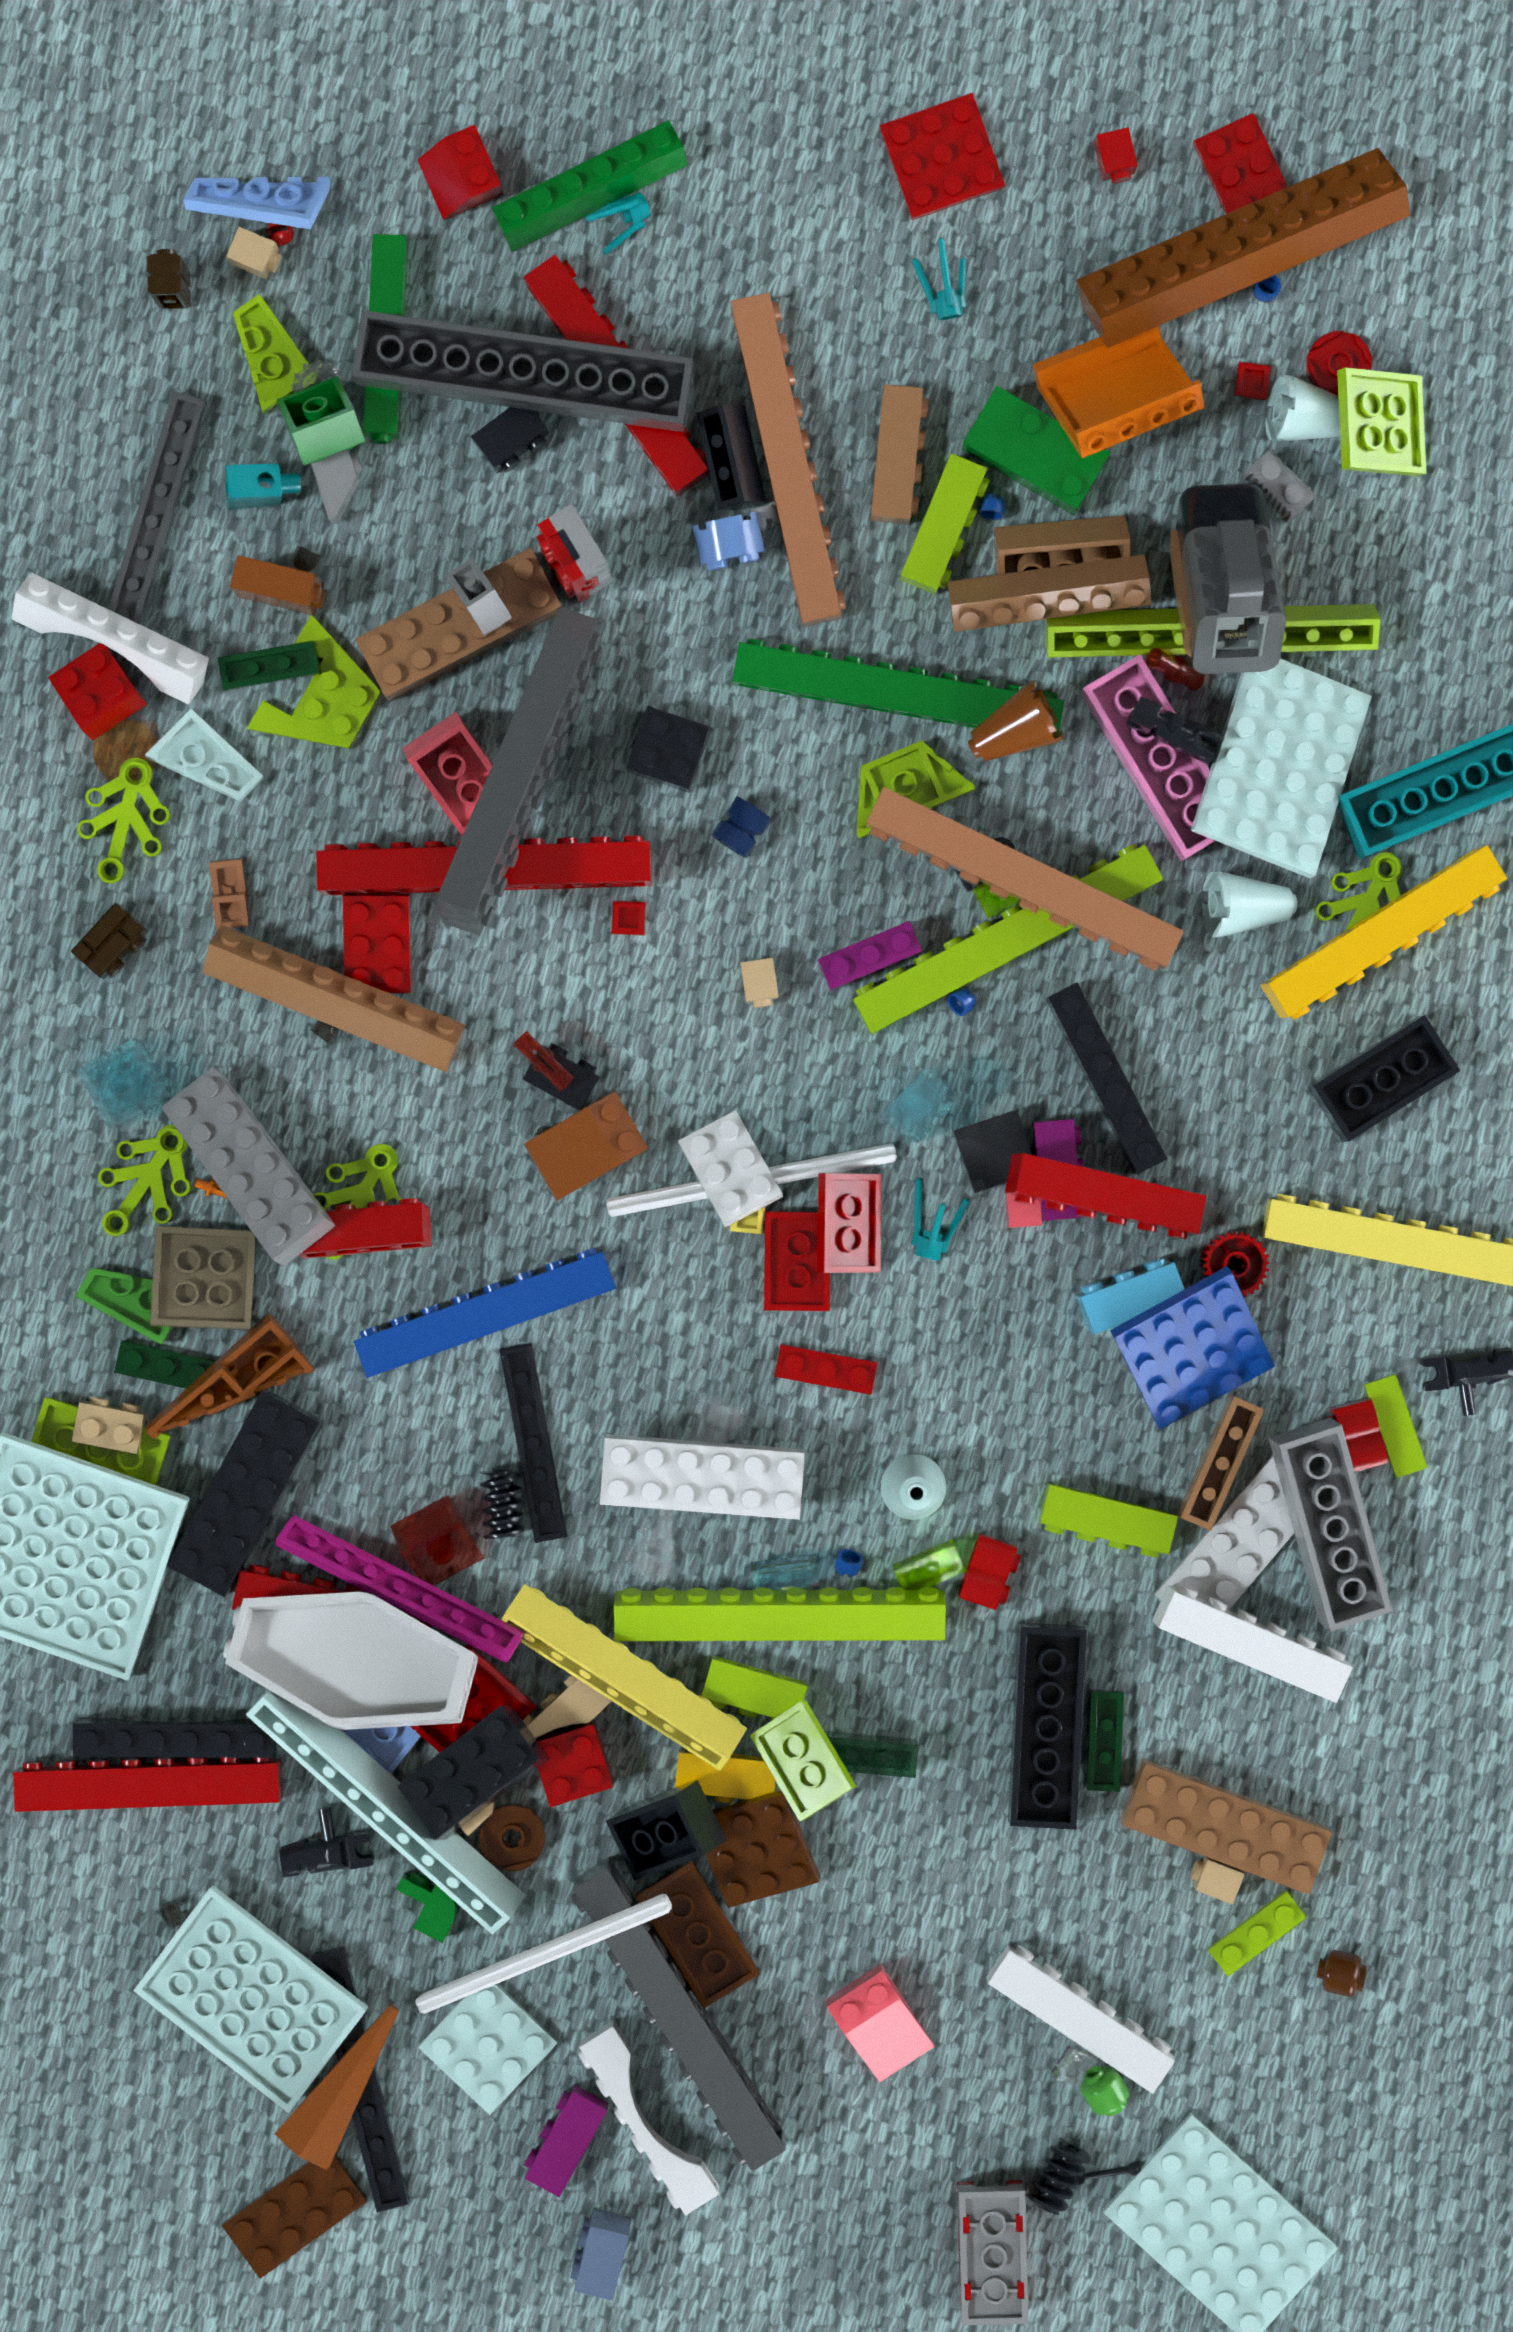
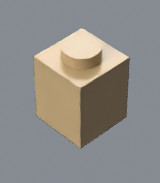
[226,227,281,280]
[740,958,779,1008]
[1190,1856,1245,1905]

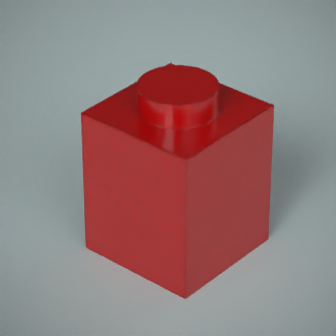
[1094,127,1138,184]

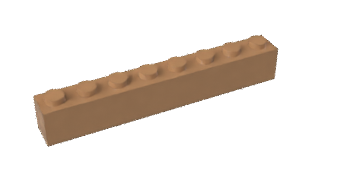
[202,925,465,1072]

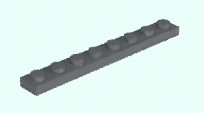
[98,391,207,643]

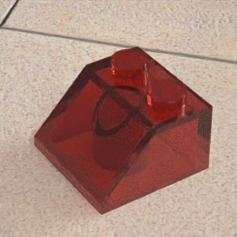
[390,1495,485,1586]

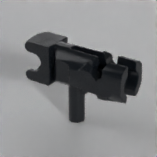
[1126,697,1223,765]
[1419,1347,1513,1416]
[279,1807,375,1878]

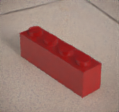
[298,1198,432,1259]

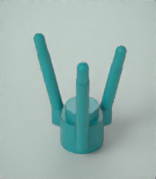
[584,192,651,255]
[912,237,967,321]
[911,1178,969,1261]

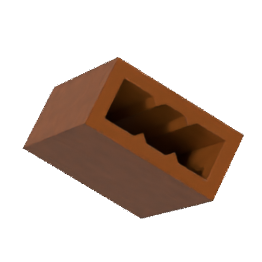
[230,555,326,616]

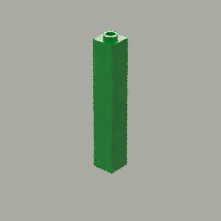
[363,234,409,444]

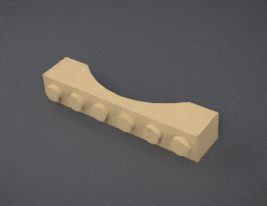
[461,1674,612,1836]

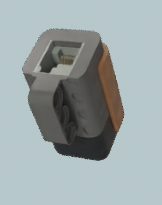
[1169,483,1286,674]

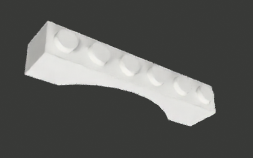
[12,572,209,705]
[578,2020,719,2216]

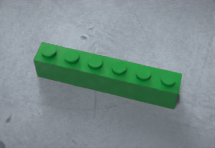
[492,120,688,252]

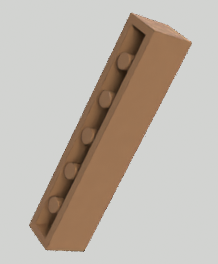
[947,554,1151,632]

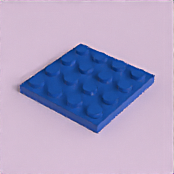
[1110,1266,1275,1429]

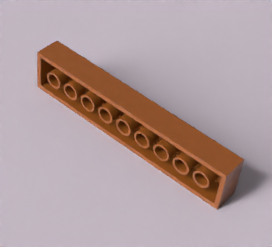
[1076,148,1410,348]

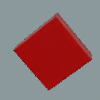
[1233,361,1272,400]
[611,901,646,936]

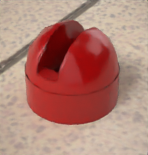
[267,223,294,246]

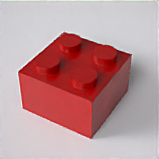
[48,643,147,741]
[536,1719,615,1808]

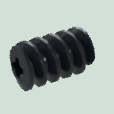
[480,1470,524,1539]
[1026,2138,1091,2215]

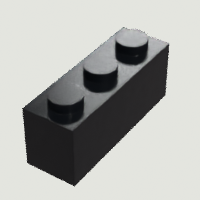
[696,404,766,511]

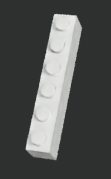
[1152,1584,1353,1703]
[986,1945,1175,2094]

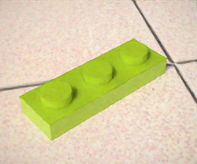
[1207,1889,1307,1977]

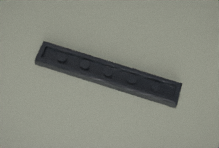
[499,1343,568,1543]

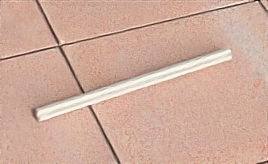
[606,1143,897,1217]
[416,1894,672,2014]

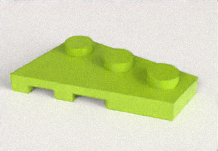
[232,294,317,414]

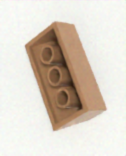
[994,515,1130,575]

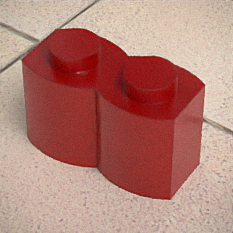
[1326,1397,1389,1472]
[958,1533,1021,1610]

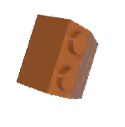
[524,1091,648,1201]

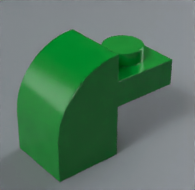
[396,1871,458,1943]

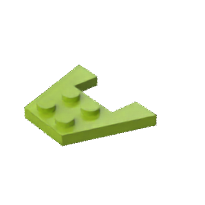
[246,615,382,750]

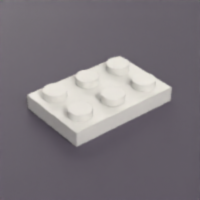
[678,1110,783,1227]

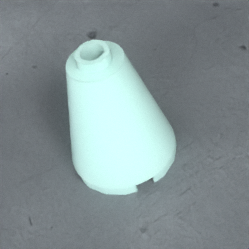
[1265,375,1340,442]
[1202,871,1297,937]
[881,1454,946,1520]

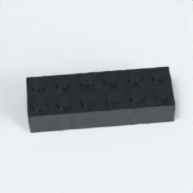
[167,1389,324,1597]
[1008,1622,1087,1830]

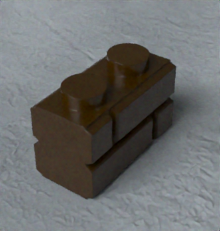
[147,249,191,309]
[71,902,148,979]

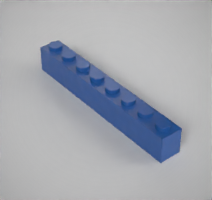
[353,1247,617,1378]

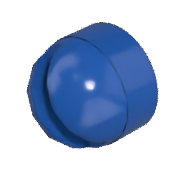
[1253,275,1281,303]
[978,493,1006,520]
[947,987,976,1016]
[835,1549,863,1578]

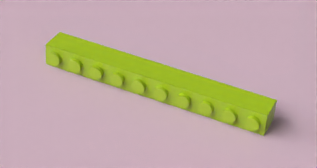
[1044,604,1380,658]
[852,843,1164,1035]
[614,1587,946,1641]

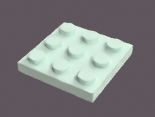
[418,1984,558,2115]

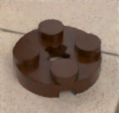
[479,1803,546,1871]

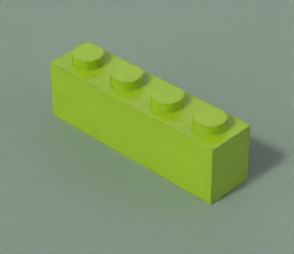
[900,453,990,595]
[1038,1482,1178,1558]

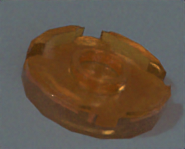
[93,719,157,781]

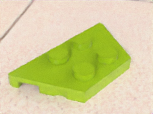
[856,740,975,839]

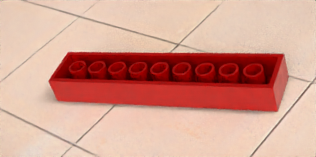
[316,835,652,896]

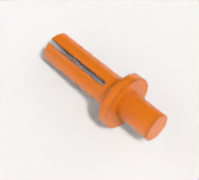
[194,1177,228,1199]

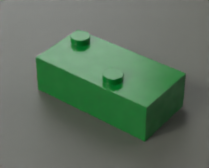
[961,385,1111,516]

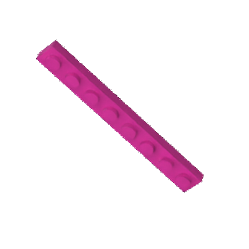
[276,1515,524,1663]

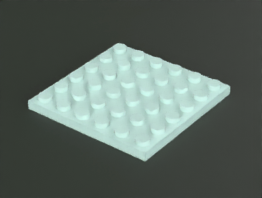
[0,1432,190,1681]

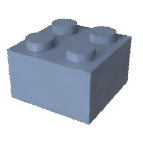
[570,2208,631,2301]

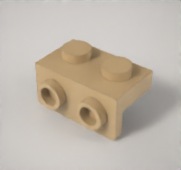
[72,1396,149,1454]

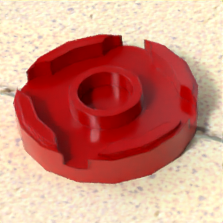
[1306,331,1372,395]

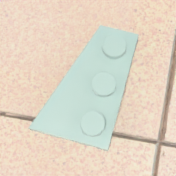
[145,709,263,802]

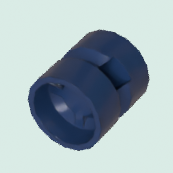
[711,796,772,858]

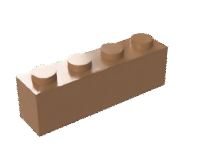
[870,384,929,525]
[1176,1394,1265,1531]

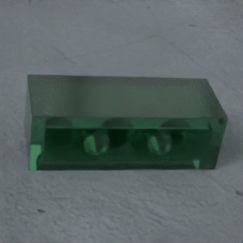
[824,1731,918,1778]

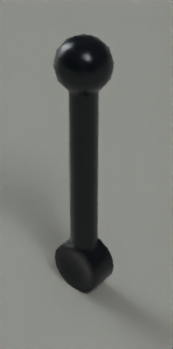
[1076,2162,1140,2185]

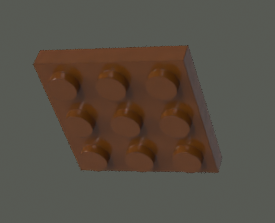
[706,1790,821,1908]

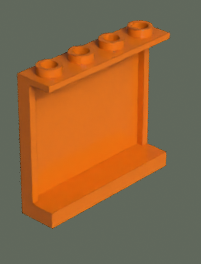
[1032,326,1205,458]

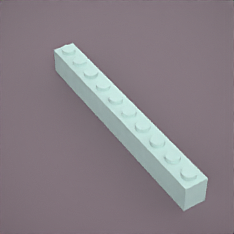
[246,1689,525,1935]

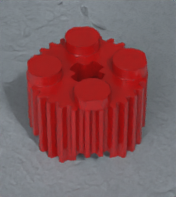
[1199,1231,1269,1297]

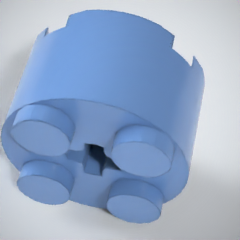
[692,512,765,571]

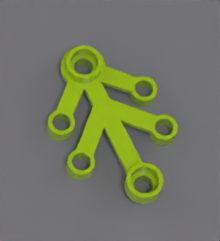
[77,758,170,884]
[1315,852,1402,930]
[98,1125,192,1236]
[313,1144,402,1260]

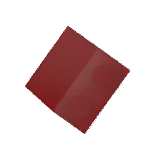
[417,124,504,221]

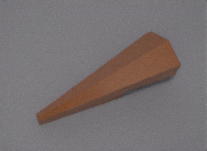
[145,1312,314,1439]
[275,2003,399,2170]

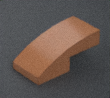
[209,858,250,930]

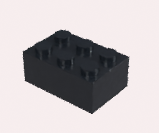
[606,1780,726,1881]

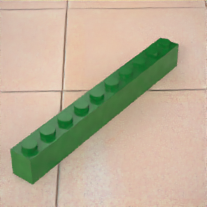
[732,639,1065,733]

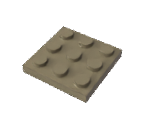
[150,1226,256,1331]

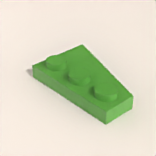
[75,1268,173,1345]

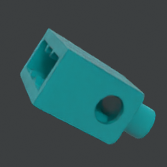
[224,463,301,510]

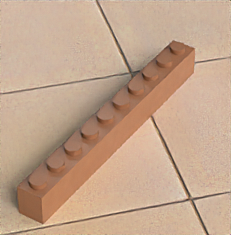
[731,292,846,627]
[865,787,1184,971]

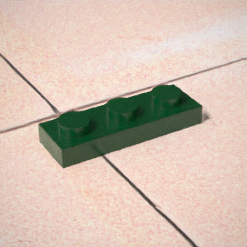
[217,641,321,691]
[114,1340,215,1389]
[1086,1690,1124,1792]

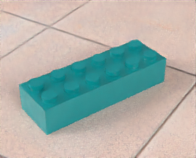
[1337,724,1513,860]

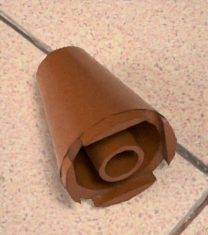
[968,680,1064,762]

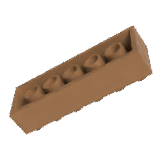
[355,548,562,702]
[1119,1758,1332,1895]

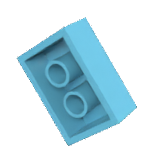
[1075,1257,1184,1335]

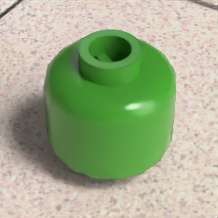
[1080,2065,1129,2116]

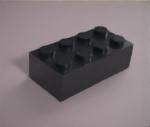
[1307,1015,1460,1142]
[397,1705,550,1841]

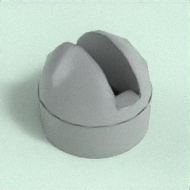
[750,505,778,531]

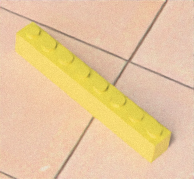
[1261,1194,1513,1286]
[501,1584,747,1771]

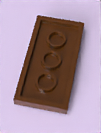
[635,1860,760,2009]
[221,2154,368,2279]

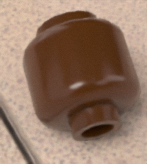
[1317,1950,1367,1997]

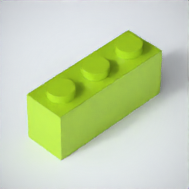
[702,1655,808,1721]

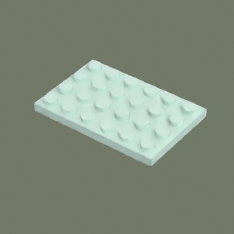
[1191,658,1372,879]
[133,1885,369,2113]
[1103,2113,1338,2332]

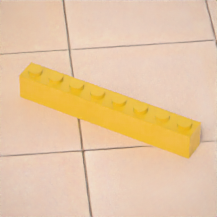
[1260,845,1508,1020]

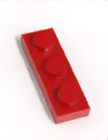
[774,1344,877,1395]

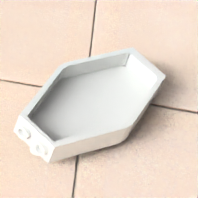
[223,1592,478,1730]

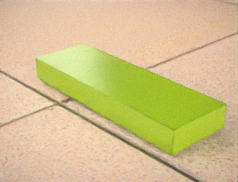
[1363,1374,1428,1478]

